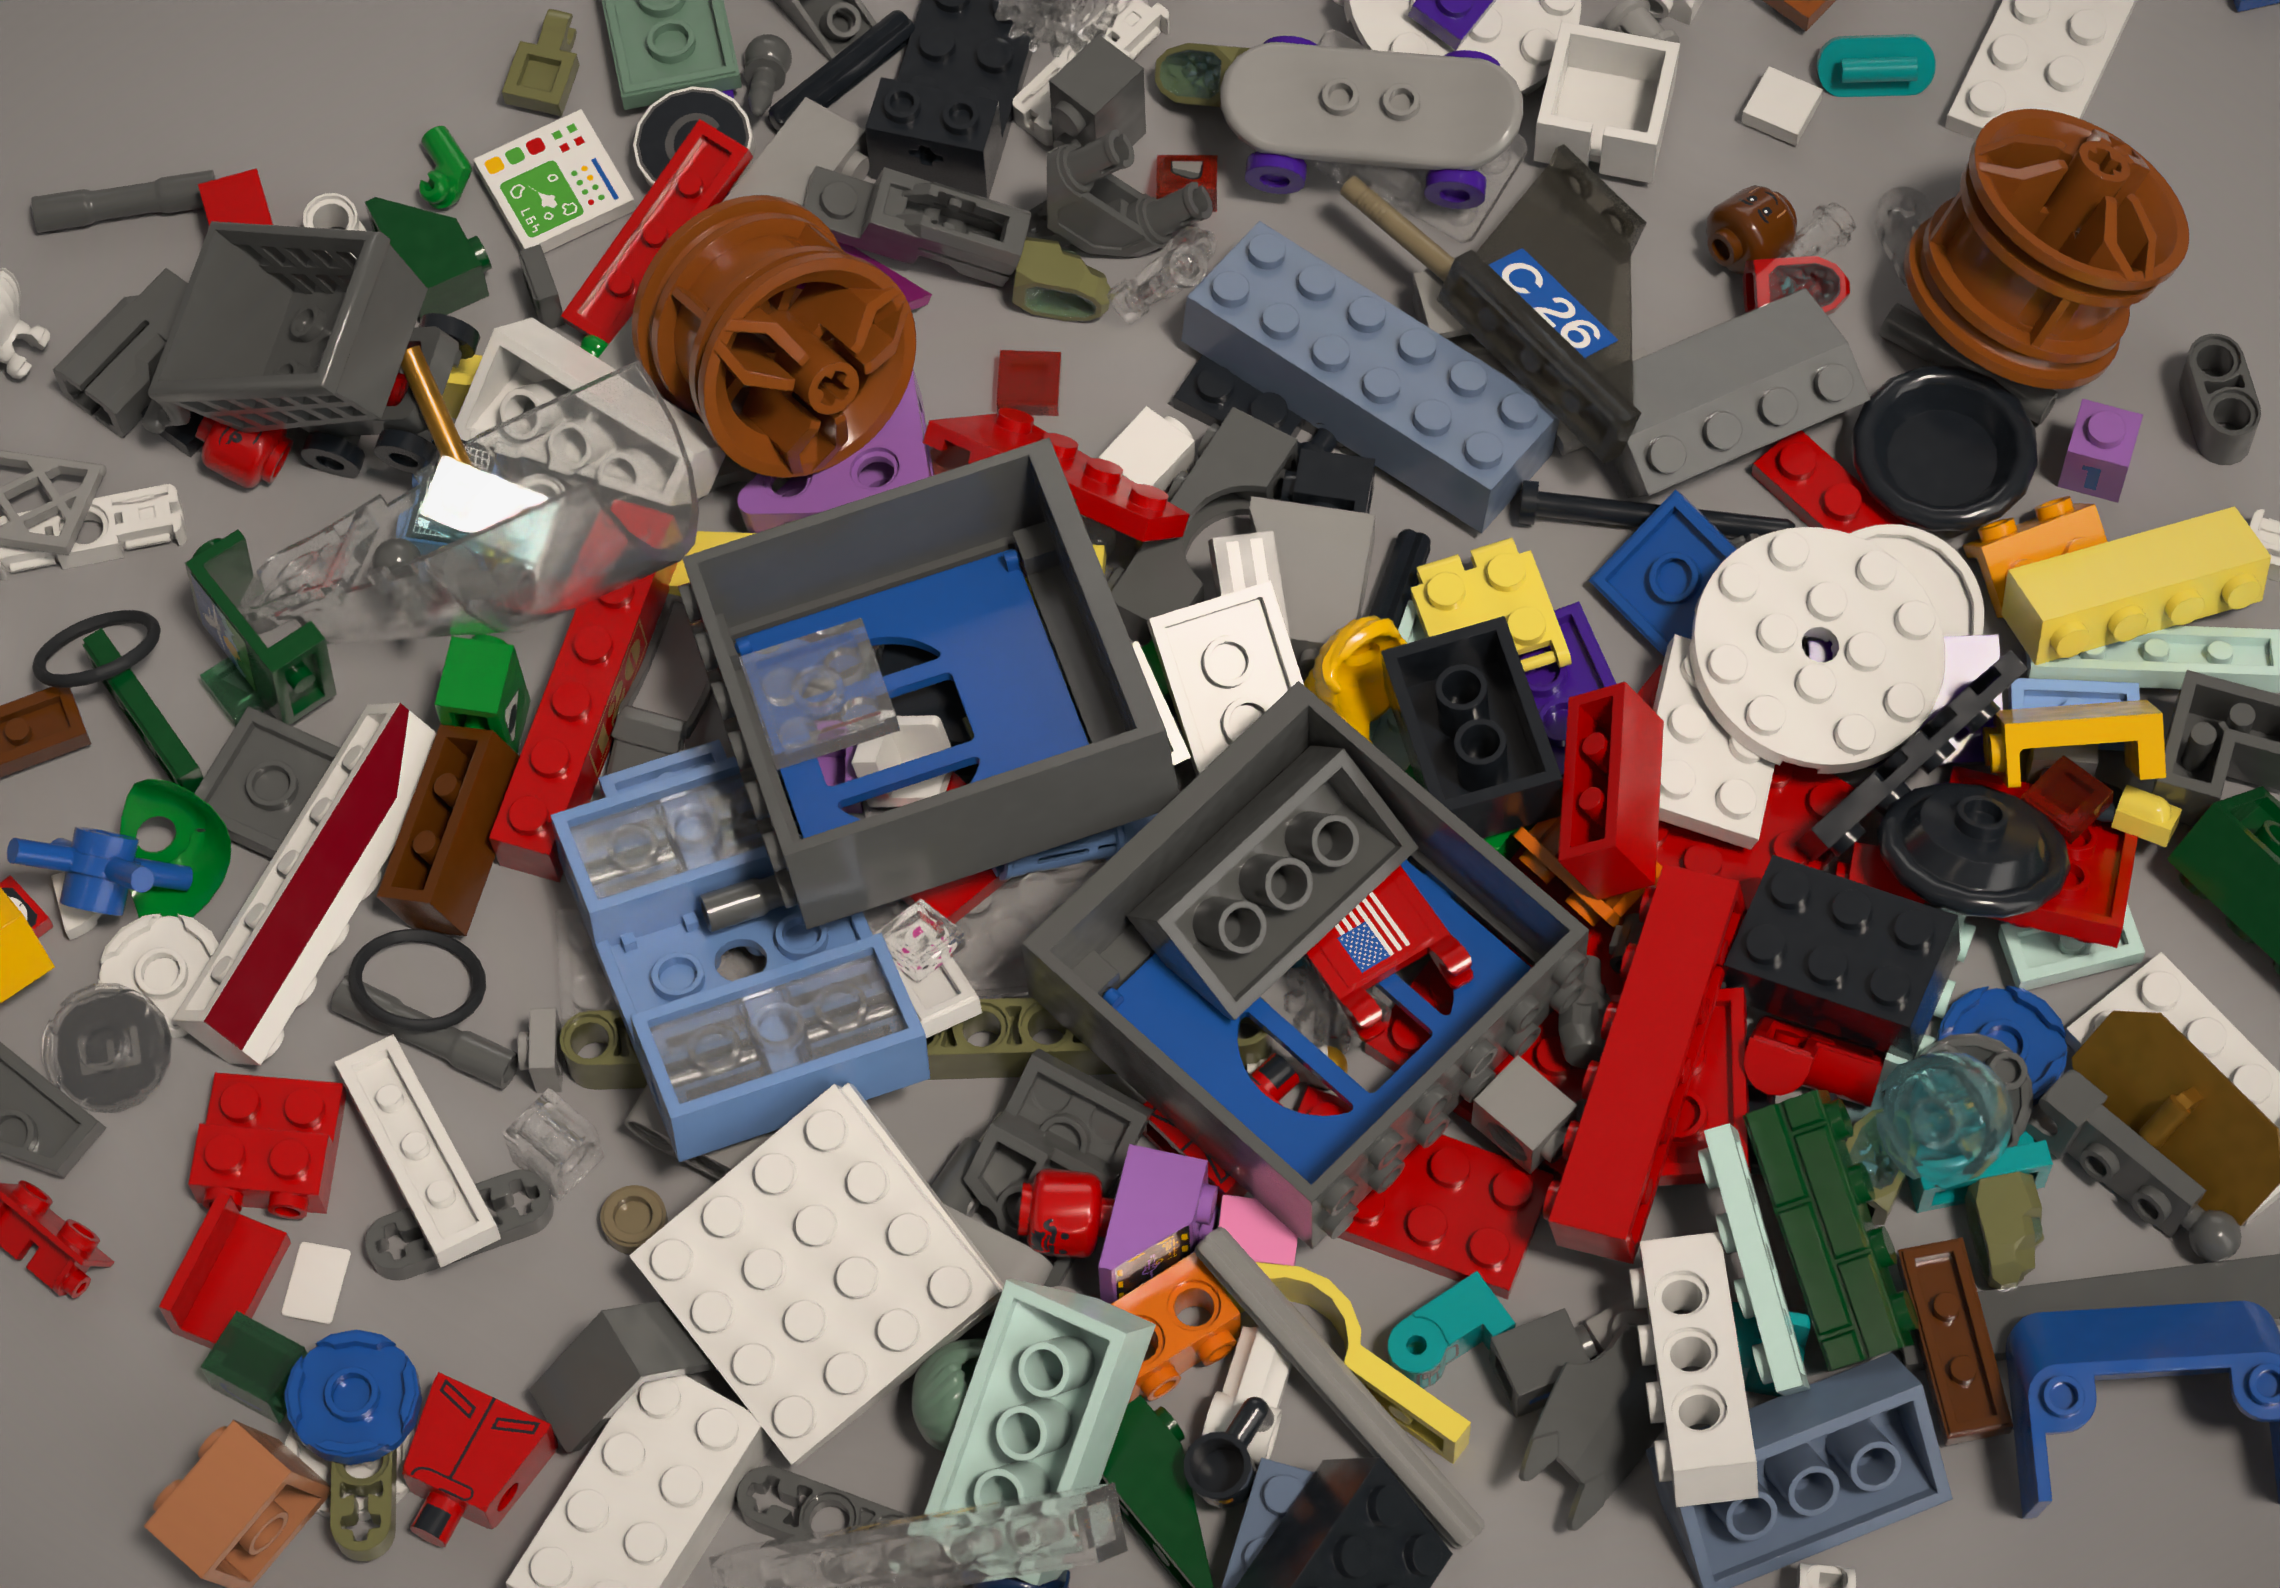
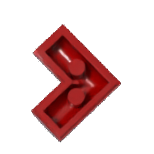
[1744,1015,1886,1108]

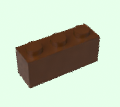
[376,724,520,936]

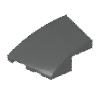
[963,1048,1154,1287]

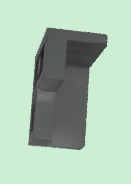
[529,1300,717,1453]

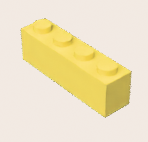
[2001,506,2271,665]

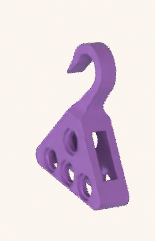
[737,369,1026,578]

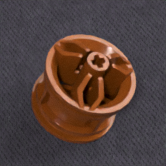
[1904,109,2189,389]
[632,195,916,478]

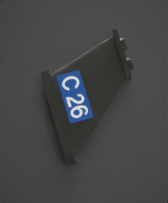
[1437,144,1647,464]

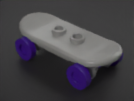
[1220,36,1523,209]

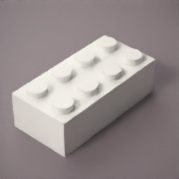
[506,1375,772,1588]

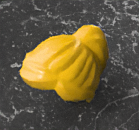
[1303,615,1407,744]

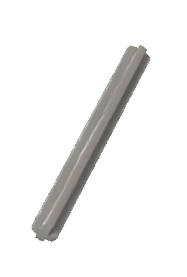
[1195,1227,1485,1549]

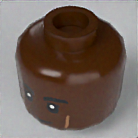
[1706,185,1797,275]

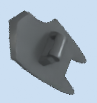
[1519,1323,1664,1531]

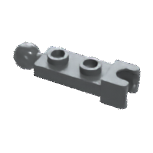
[2026,1069,2242,1262]

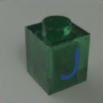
[201,1311,308,1424]

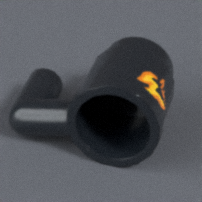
[1184,1396,1274,1508]

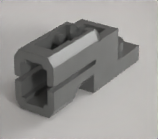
[803,166,1031,287]
[53,268,188,437]

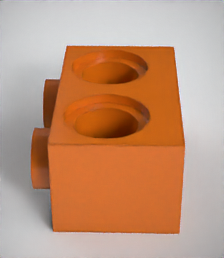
[1111,1252,1241,1404]

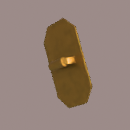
[2072,1010,2280,1226]

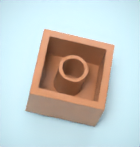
[144,1420,331,1588]

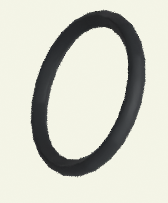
[32,610,161,688]
[349,929,486,1032]

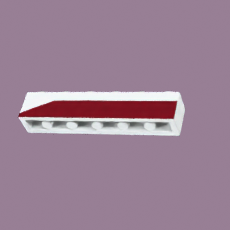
[172,703,436,1065]

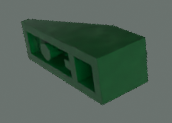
[1098,1395,1214,1588]

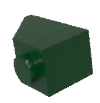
[365,197,492,320]

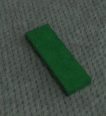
[82,628,204,793]

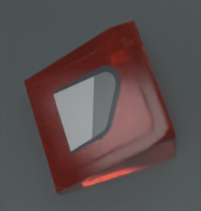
[1156,155,1218,212]

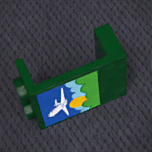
[185,529,337,725]

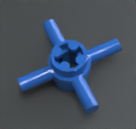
[7,827,193,916]

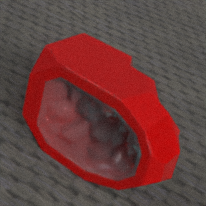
[1743,256,1850,315]

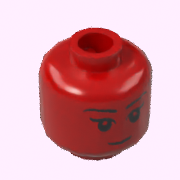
[196,416,293,489]

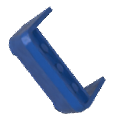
[2005,1301,2280,1519]

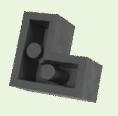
[2152,670,2280,826]

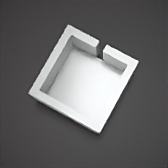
[1534,21,1680,183]

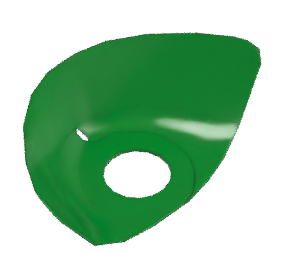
[120,779,231,918]

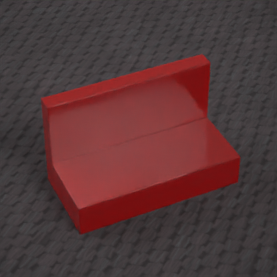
[159,1191,291,1357]

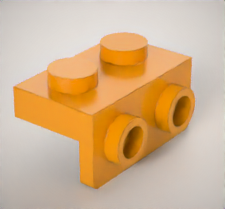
[1963,496,2108,618]

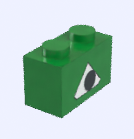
[434,634,531,754]

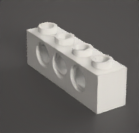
[1629,1232,1758,1507]

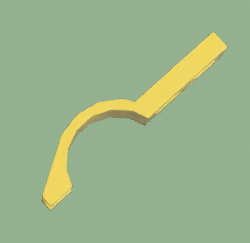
[1214,1262,1471,1464]

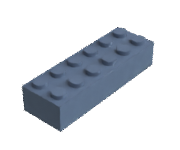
[1181,221,1562,533]

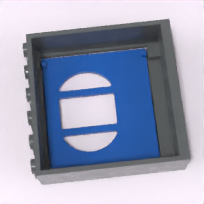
[678,438,1179,929]
[1022,681,1589,1249]

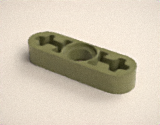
[330,1448,397,1562]

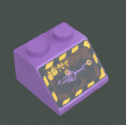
[1098,1144,1219,1304]

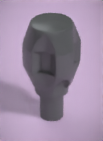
[1558,955,1611,1069]

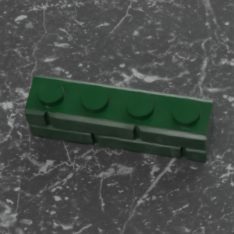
[1743,1090,1919,1371]

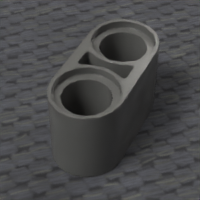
[2179,334,2261,465]

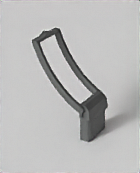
[606,593,718,775]

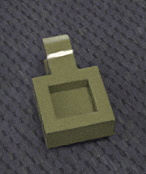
[502,9,580,116]

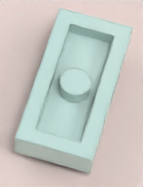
[1998,903,2145,990]

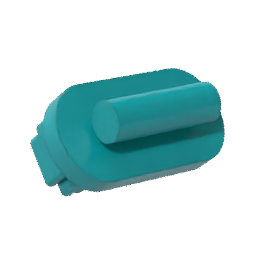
[1816,34,1936,97]

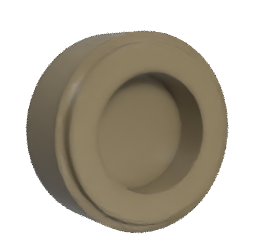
[600,1185,668,1255]

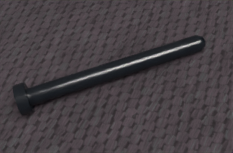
[1518,480,1795,540]

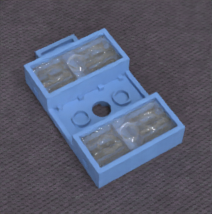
[550,739,930,1162]

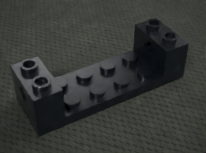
[865,0,1048,199]

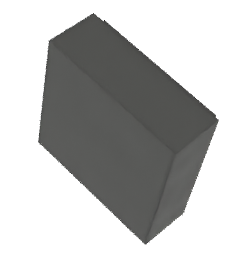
[518,244,565,329]

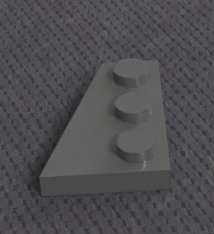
[0,1042,107,1178]

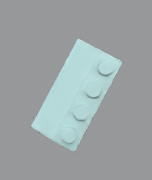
[918,1279,1156,1586]

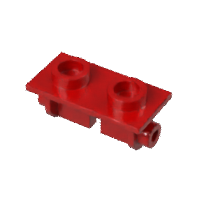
[0,1180,114,1298]

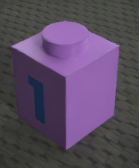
[2057,398,2143,503]

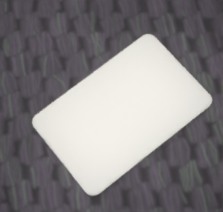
[281,1242,351,1324]

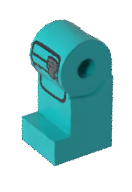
[1388,1271,1516,1389]

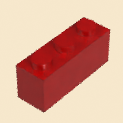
[1558,682,1664,900]

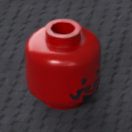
[1017,1168,1115,1259]

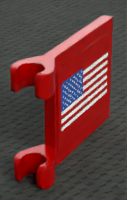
[1304,865,1474,1042]

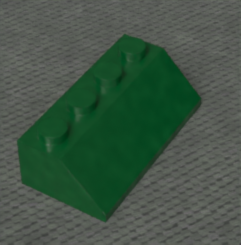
[2167,786,2280,976]

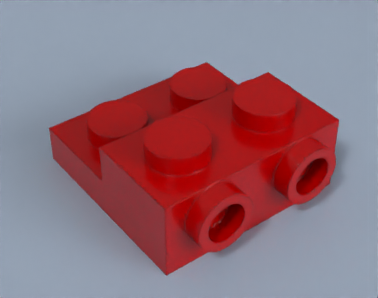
[188,1072,347,1219]

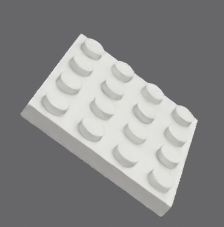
[629,1084,1003,1466]

